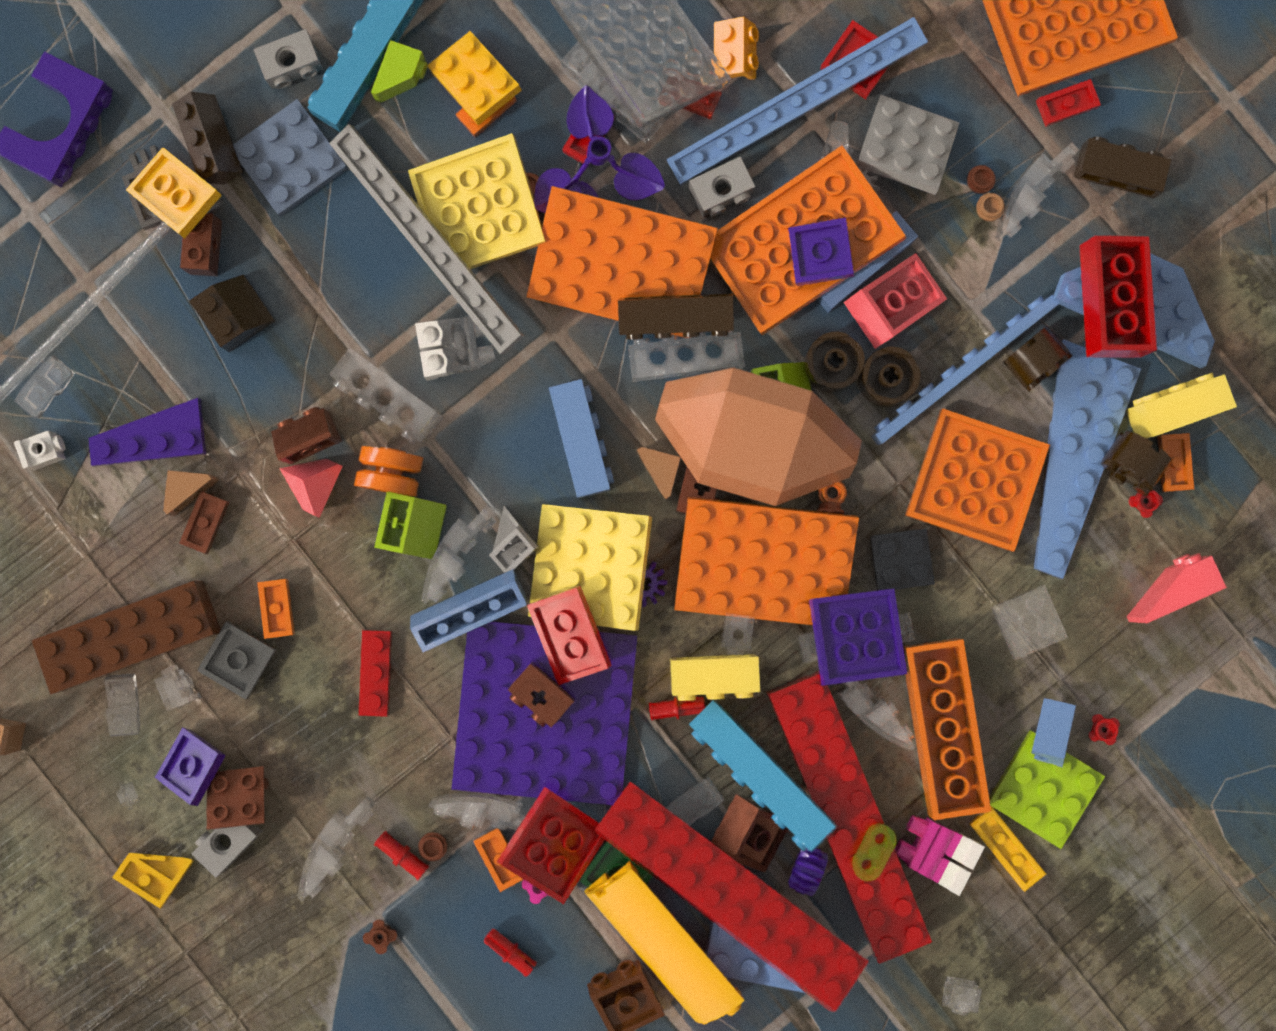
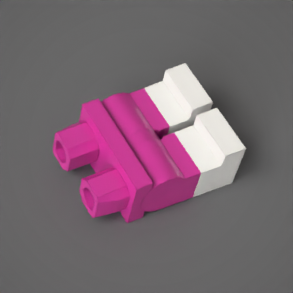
[895,815,985,896]

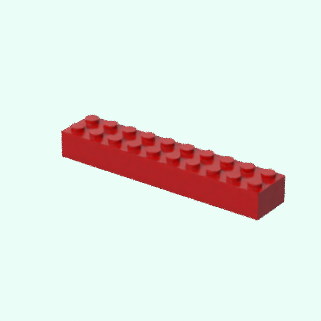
[767,671,932,964]
[595,782,869,1012]

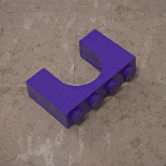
[0,51,113,188]

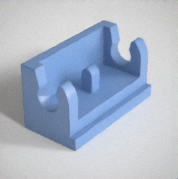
[1032,698,1076,768]

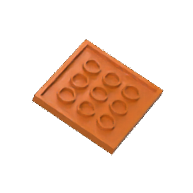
[905,408,1050,552]

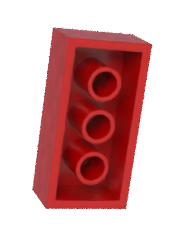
[1079,235,1157,358]

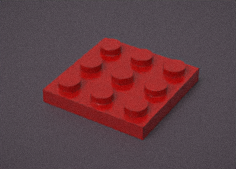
[497,787,605,904]

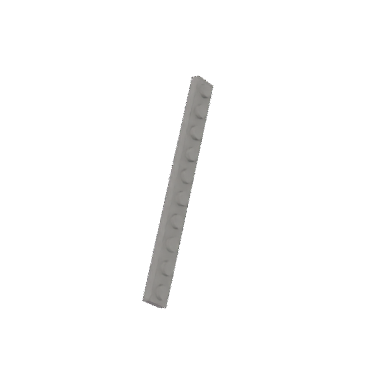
[329,124,525,355]

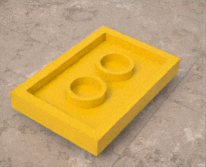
[427,31,522,125]
[126,148,222,239]

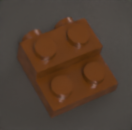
[587,959,665,1031]

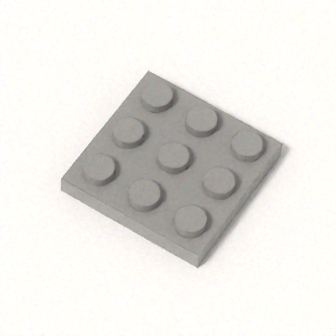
[856,95,959,195]

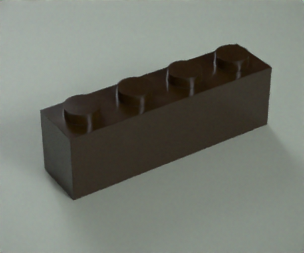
[618,293,734,340]

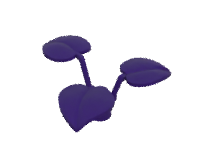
[534,85,665,214]

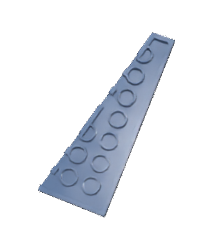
[1034,339,1141,579]

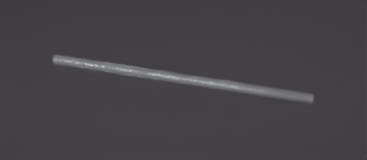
[0,221,172,403]

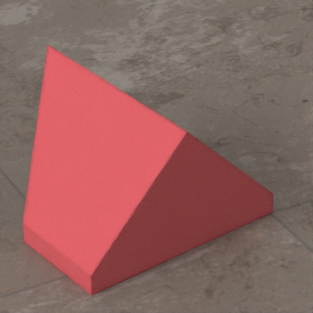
[279,459,343,518]

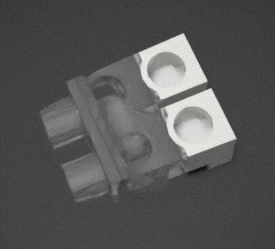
[415,316,496,381]

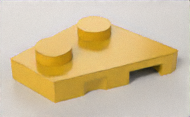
[112,852,194,909]

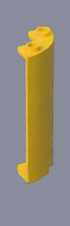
[584,861,745,1024]

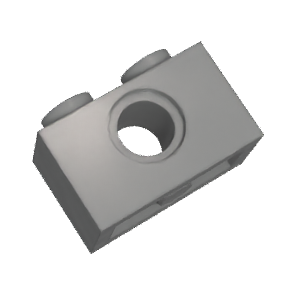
[253,29,323,89]
[689,157,755,217]
[191,825,263,878]

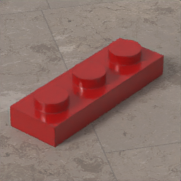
[359,630,392,717]

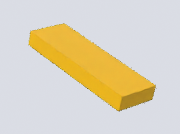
[968,806,1046,892]

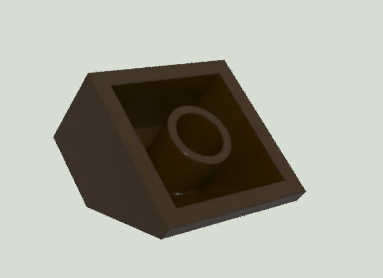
[189,274,275,352]

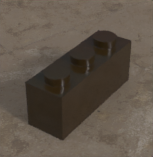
[172,91,243,184]
[1073,137,1172,199]

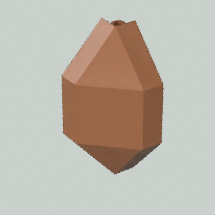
[655,368,862,506]

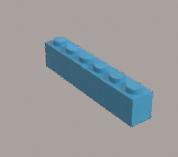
[307,0,424,132]
[689,700,839,852]

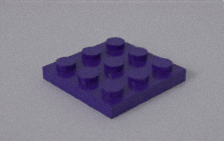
[809,589,907,686]

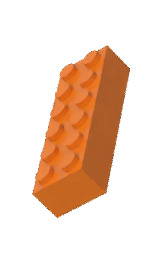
[903,638,991,820]

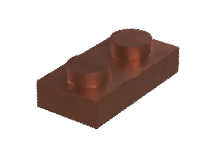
[179,491,229,554]

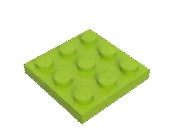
[989,730,1105,849]

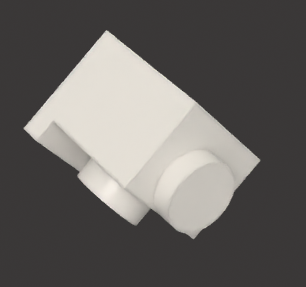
[14,431,66,470]

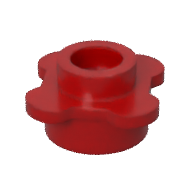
[1128,490,1163,518]
[1088,714,1120,745]

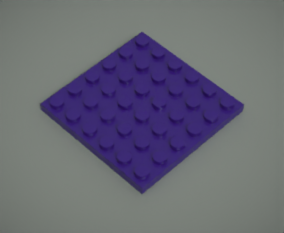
[451,621,637,805]

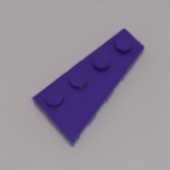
[88,398,206,467]

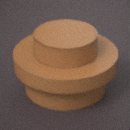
[976,193,1005,222]

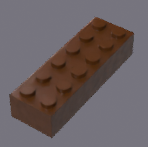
[31,581,221,694]

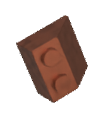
[271,407,342,464]
[711,794,788,872]

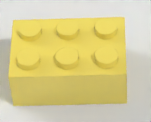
[1126,373,1237,439]
[670,654,760,701]

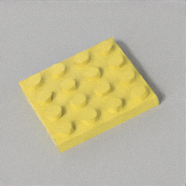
[408,133,546,269]
[528,504,652,631]

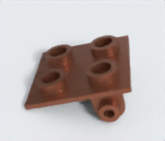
[207,766,269,830]

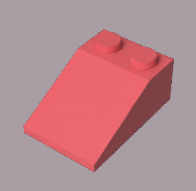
[843,253,947,349]
[1127,553,1227,623]

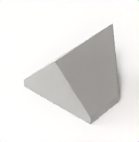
[489,506,540,573]

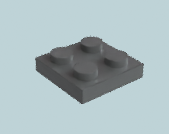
[197,621,277,699]

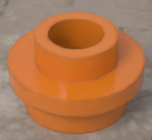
[818,481,847,504]

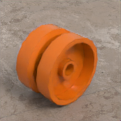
[354,446,424,497]

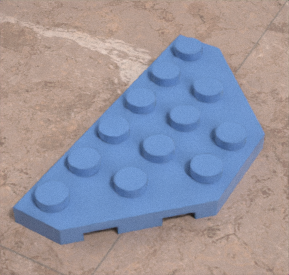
[1053,253,1215,368]

